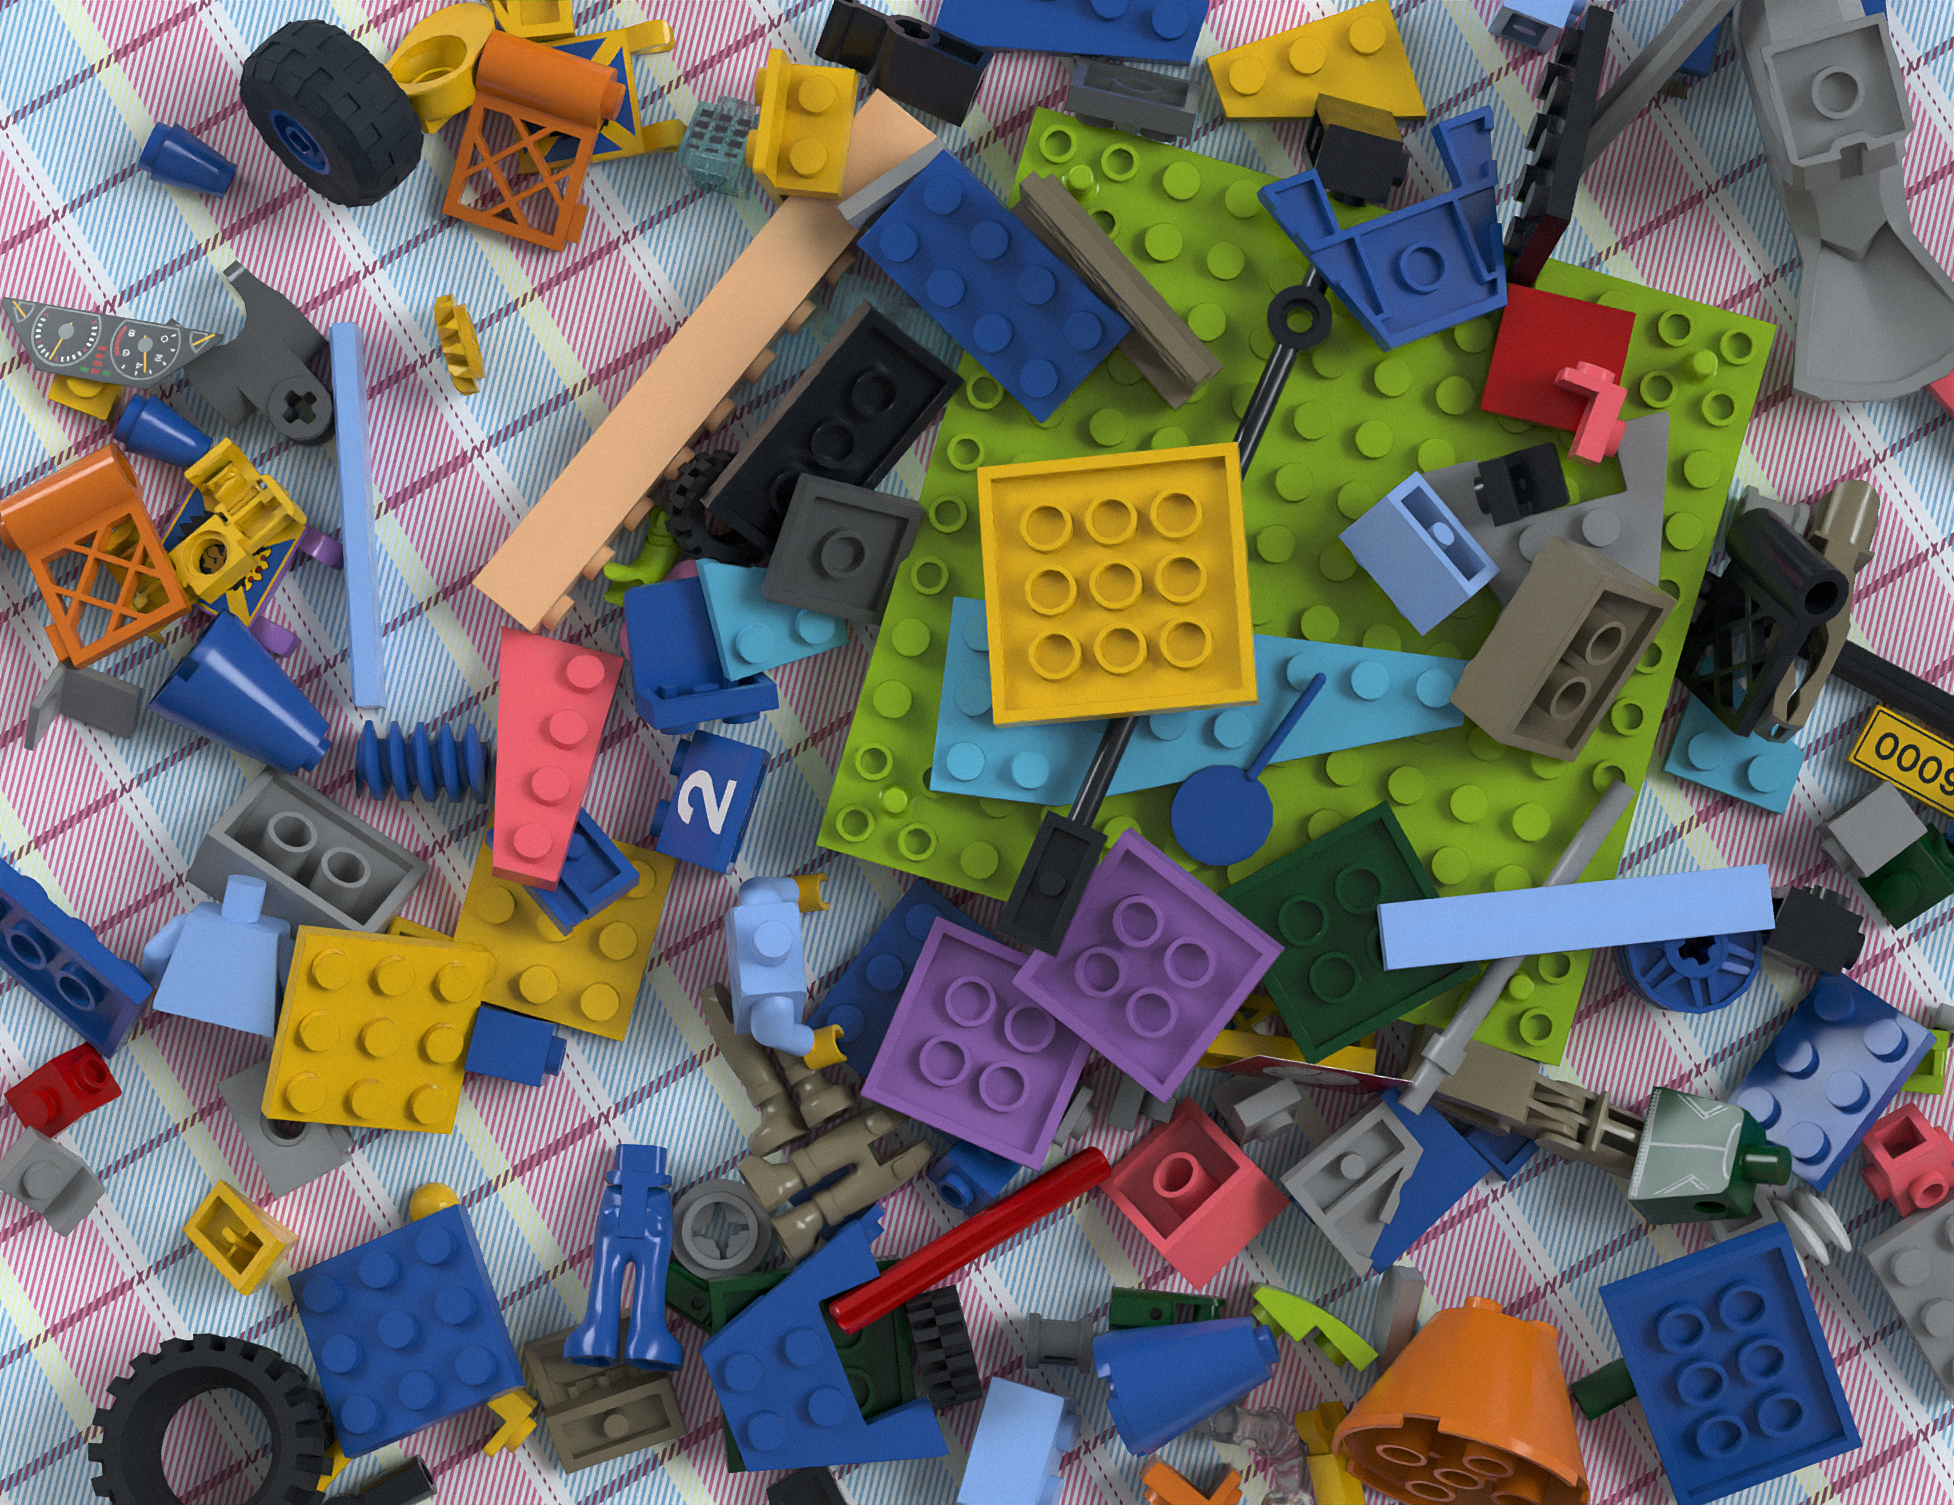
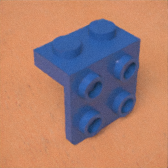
[623,576,779,735]

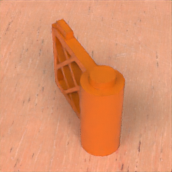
[441,29,626,252]
[0,442,193,670]

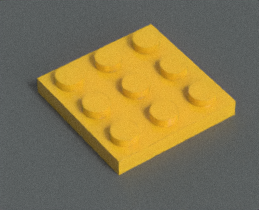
[452,804,678,1042]
[261,925,491,1135]

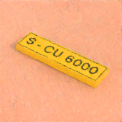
[1844,704,1954,820]

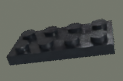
[1503,5,1614,288]
[700,299,965,556]

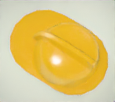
[384,2,495,134]

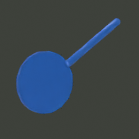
[1170,673,1327,865]

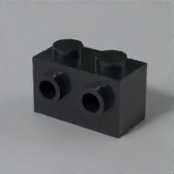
[1301,93,1410,207]
[1761,885,1865,977]

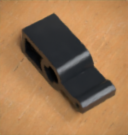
[815,0,995,127]

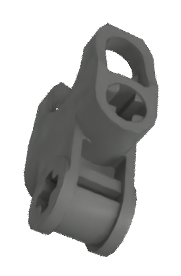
[166,260,336,448]

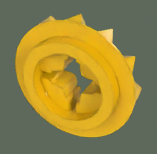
[433,293,486,396]

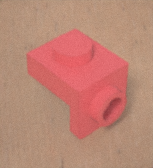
[1553,362,1628,469]

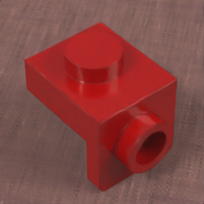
[4,1042,122,1140]

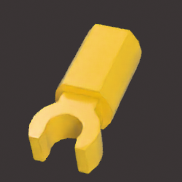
[1295,1401,1366,1505]

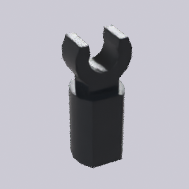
[323,1454,438,1505]

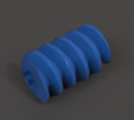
[355,720,492,804]

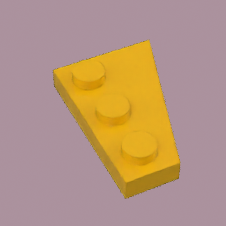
[1205,0,1428,122]

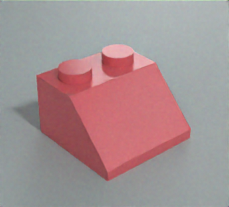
[1098,1096,1291,1291]

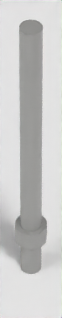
[1397,778,1636,1116]

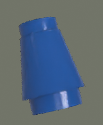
[137,121,238,200]
[113,393,214,469]

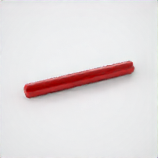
[829,1146,1112,1335]

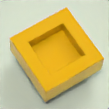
[47,374,126,424]

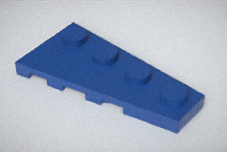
[935,0,1210,67]

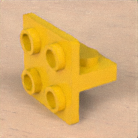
[745,48,859,206]

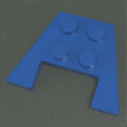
[1256,104,1508,353]
[698,1218,950,1472]

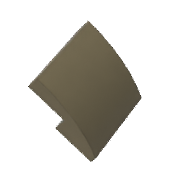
[524,1306,688,1475]

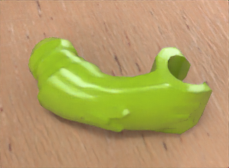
[603,504,683,608]

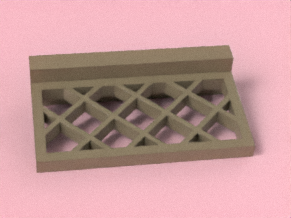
[1011,170,1224,412]

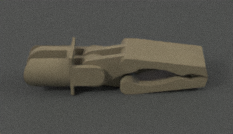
[1753,479,1880,744]
[1396,1023,1645,1181]

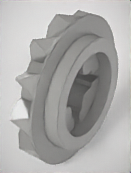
[672,1178,772,1280]

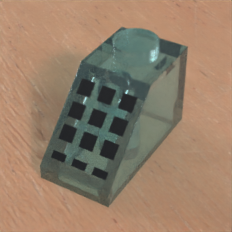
[674,96,760,200]

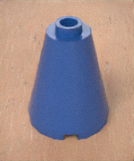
[147,607,332,775]
[1093,1316,1281,1458]

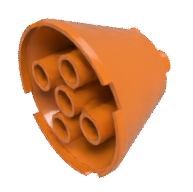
[1331,1296,1591,1505]

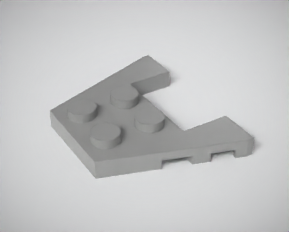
[1420,410,1670,609]

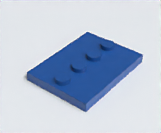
[1598,1220,1863,1505]

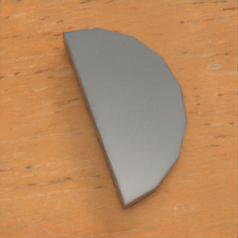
[1374,1265,1425,1379]

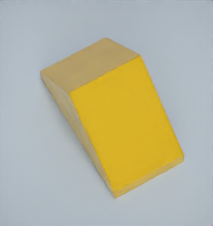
[182,1179,300,1297]

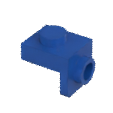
[926,1139,1022,1217]

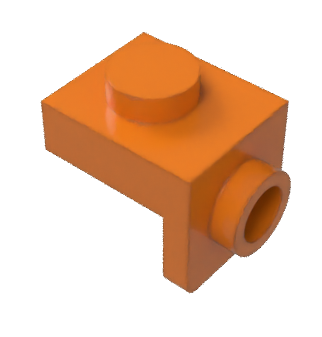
[1139,1453,1243,1505]

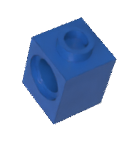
[464,1005,567,1088]

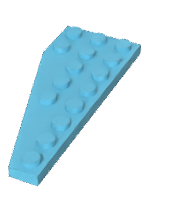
[929,596,1470,807]

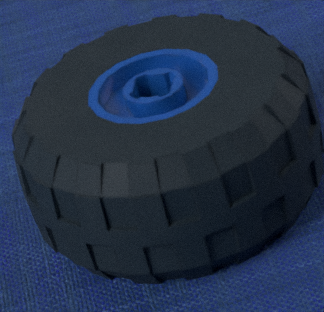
[239,19,424,208]

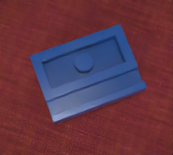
[485,807,640,937]

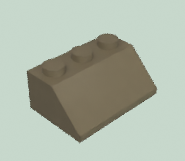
[1448,535,1678,763]

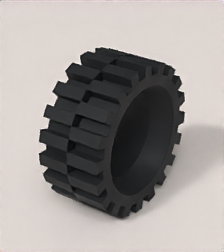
[88,1333,335,1505]

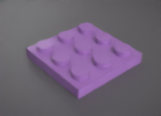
[1011,827,1285,1104]
[859,916,1092,1172]

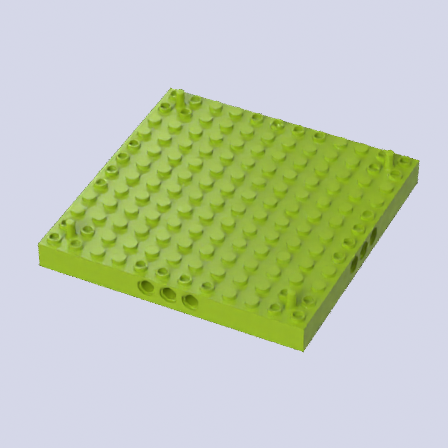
[816,106,1777,1067]

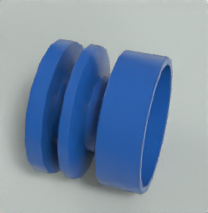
[1611,931,1763,1014]

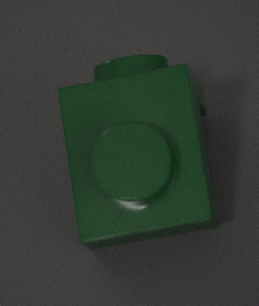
[1857,822,1954,931]

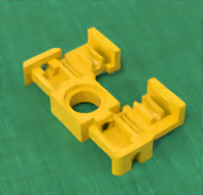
[101,437,307,644]

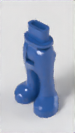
[562,1144,685,1372]

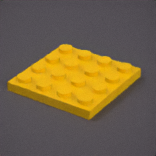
[977,442,1259,729]

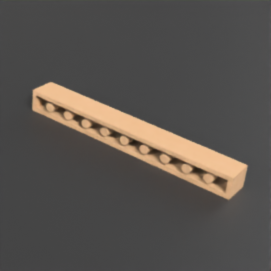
[471,88,937,635]

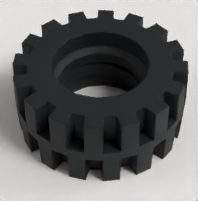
[663,449,765,567]

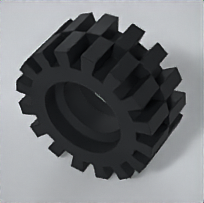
[905,1284,983,1411]

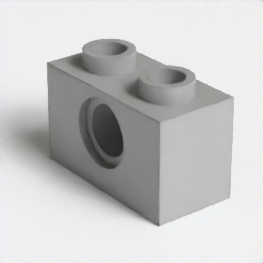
[217,1056,355,1199]

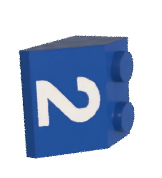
[649,729,772,875]

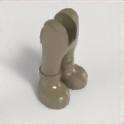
[700,982,858,1158]
[736,1104,935,1267]

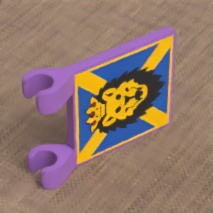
[160,483,344,658]

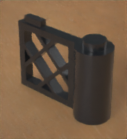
[1675,507,1849,738]

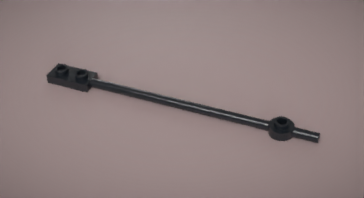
[995,264,1332,959]

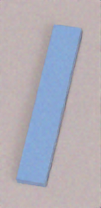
[329,322,386,710]
[1377,864,1775,971]

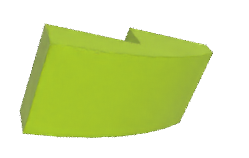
[1249,1282,1379,1372]

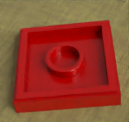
[1478,283,1637,435]

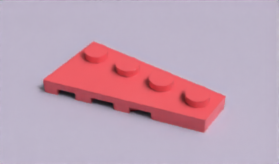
[492,626,625,892]

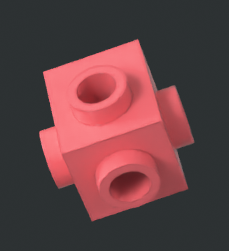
[1860,1101,1954,1219]

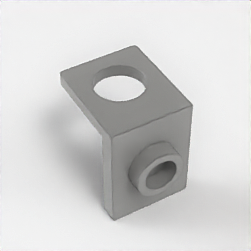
[24,660,142,751]

